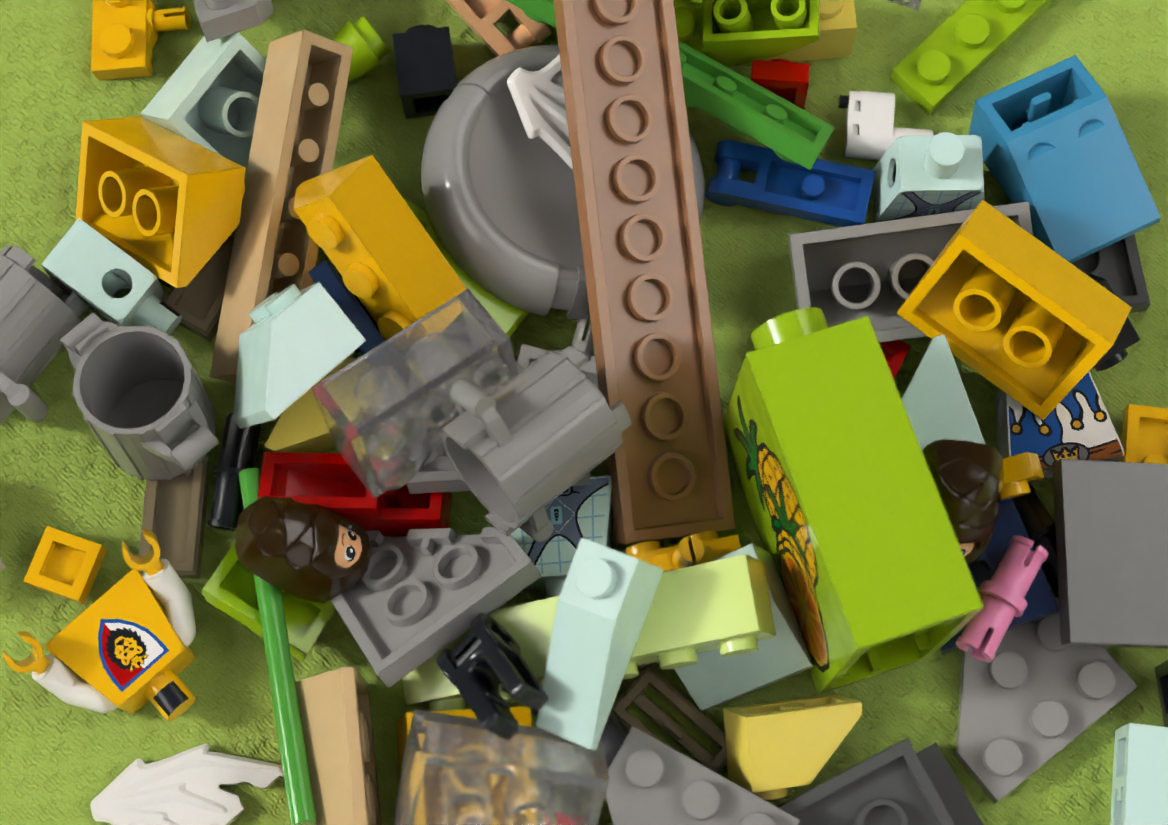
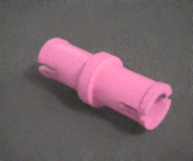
[955,535,1049,663]

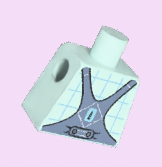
[873,132,984,223]
[41,218,182,336]
[511,476,613,598]

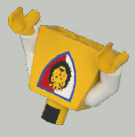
[2,529,197,722]

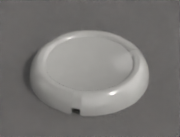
[421,45,705,319]

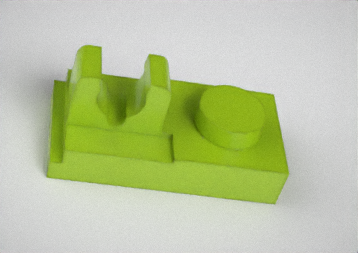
[201,543,336,662]

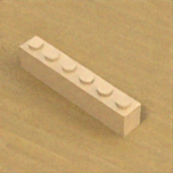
[209,30,353,383]

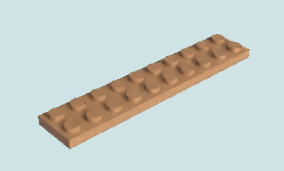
[553,0,736,544]

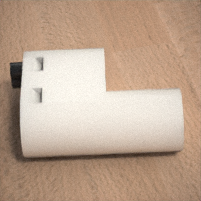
[838,91,933,160]

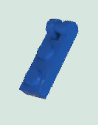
[705,140,875,227]

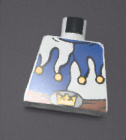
[995,371,1124,483]

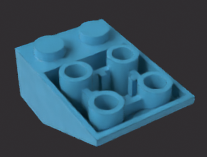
[969,55,1161,263]

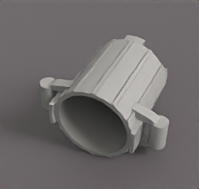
[0,244,89,425]
[60,312,219,481]
[441,346,632,542]

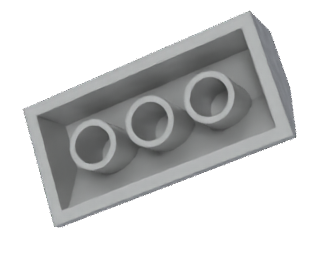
[787,201,1033,342]

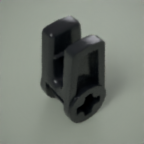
[437,613,549,741]

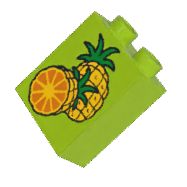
[723,307,984,695]

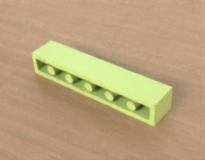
[403,554,777,711]

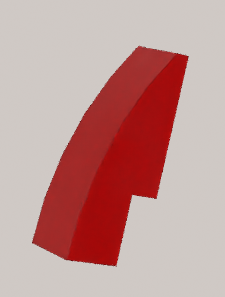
[258,452,452,537]

